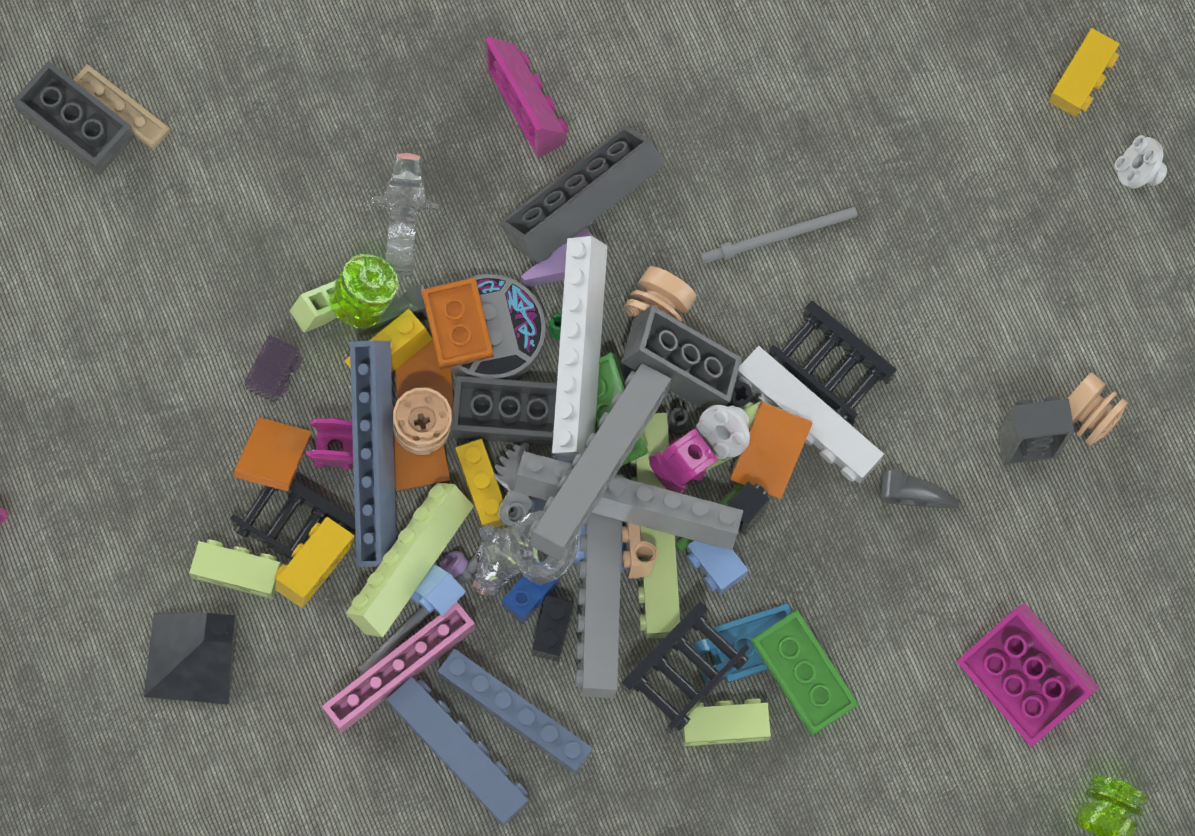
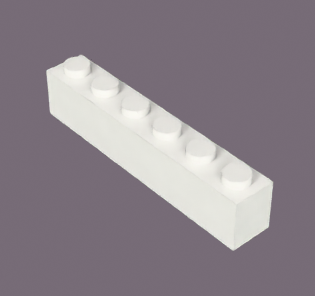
[736,346,884,484]

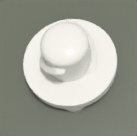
[1114,135,1167,189]
[696,405,750,459]

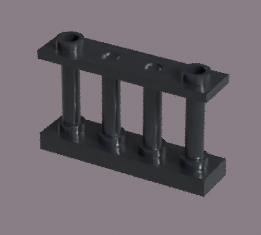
[768,300,897,425]
[230,479,356,583]
[621,601,750,734]

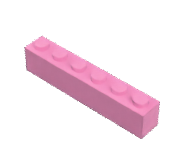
[322,602,475,734]

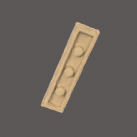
[73,64,171,151]

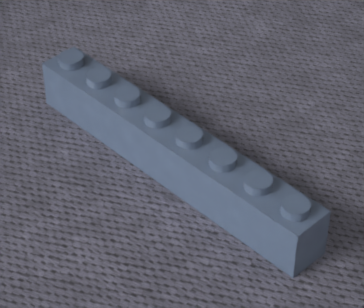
[350,340,396,567]

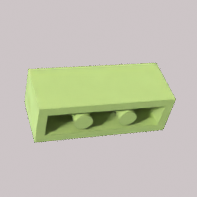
[189,539,282,599]
[682,699,771,746]

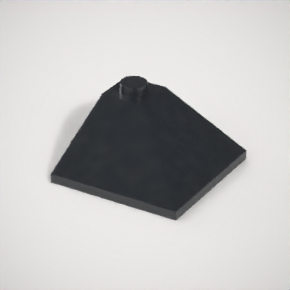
[144,613,238,705]

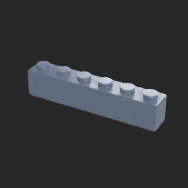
[438,649,593,776]
[386,676,529,827]

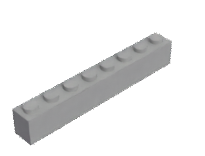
[529,364,671,561]
[514,451,743,550]
[575,475,623,698]

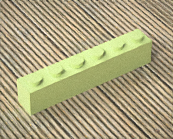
[346,483,474,637]

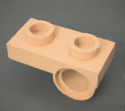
[621,522,657,578]

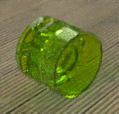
[329,254,399,328]
[1075,775,1148,836]

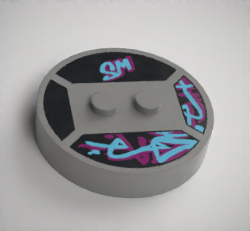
[449,274,546,380]

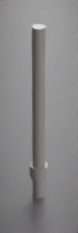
[700,207,857,264]
[357,555,486,675]

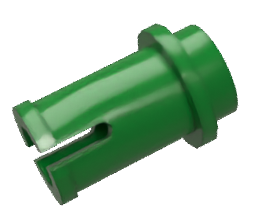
[548,313,562,340]

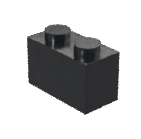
[727,481,770,536]
[532,595,574,662]

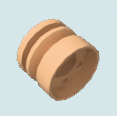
[624,266,697,322]
[1068,372,1128,447]
[393,388,452,455]

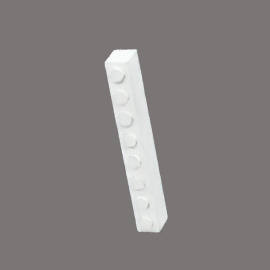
[552,236,607,461]

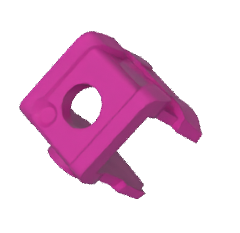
[306,418,353,470]
[649,428,718,494]

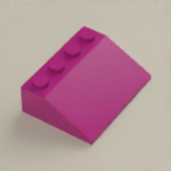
[485,37,568,158]
[956,603,1100,747]

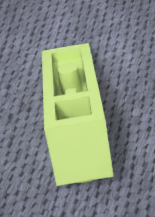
[290,269,380,333]

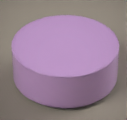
[439,551,468,578]

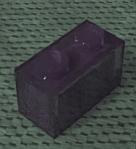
[244,335,302,404]

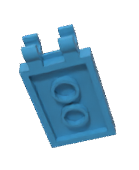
[692,603,791,684]

